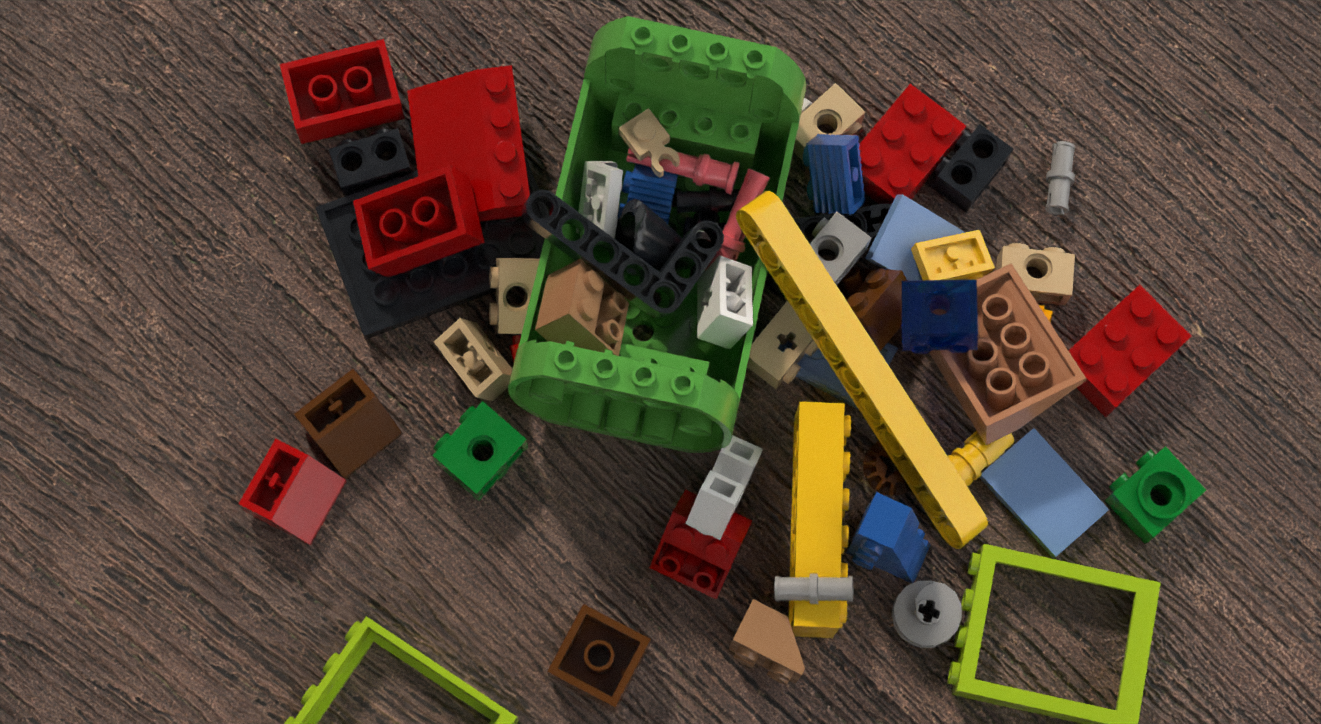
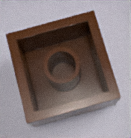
[547,604,651,712]

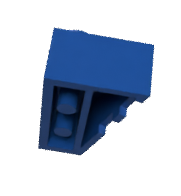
[846,492,931,583]

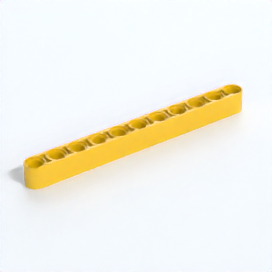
[736,191,988,549]

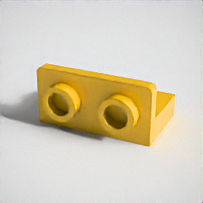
[911,230,995,298]

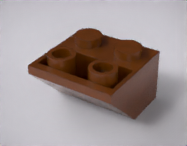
[837,267,920,351]
[294,369,403,479]

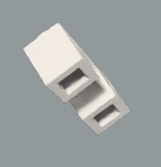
[686,435,763,540]

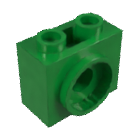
[432,401,528,501]
[1104,446,1206,544]

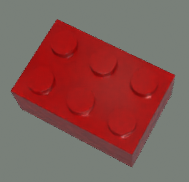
[279,39,405,144]
[859,84,967,205]
[353,165,485,277]
[1068,284,1192,417]

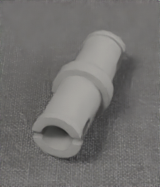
[1045,141,1075,215]
[774,573,854,604]

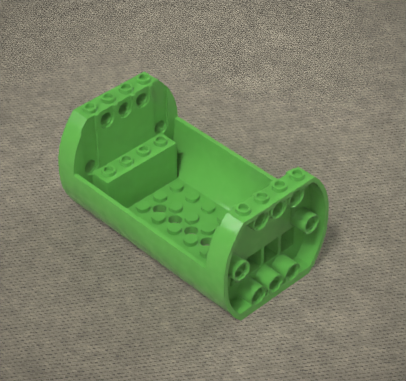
[508,16,807,453]

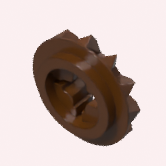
[863,440,911,496]

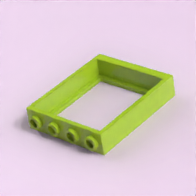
[947,544,1161,724]
[284,616,519,724]

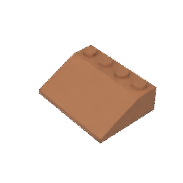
[915,263,1086,445]

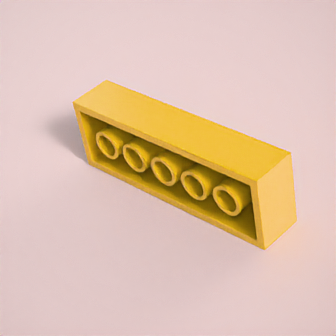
[788,402,851,638]

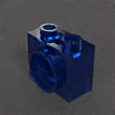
[902,280,978,354]

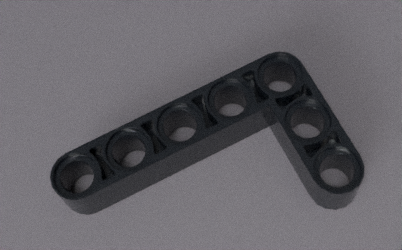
[521,190,724,318]

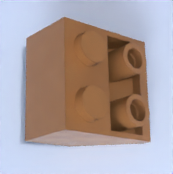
[535,259,629,356]
[729,599,805,685]

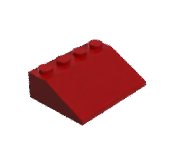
[407,65,532,222]

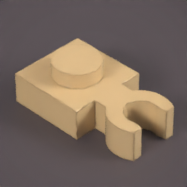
[619,108,680,178]

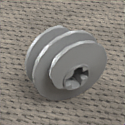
[891,581,962,649]

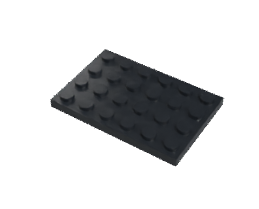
[315,153,549,340]

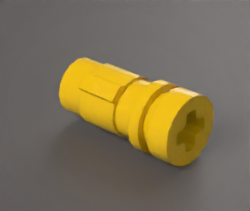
[948,431,1014,487]

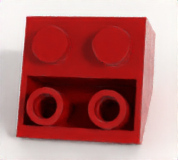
[238,439,347,546]
[649,489,752,600]

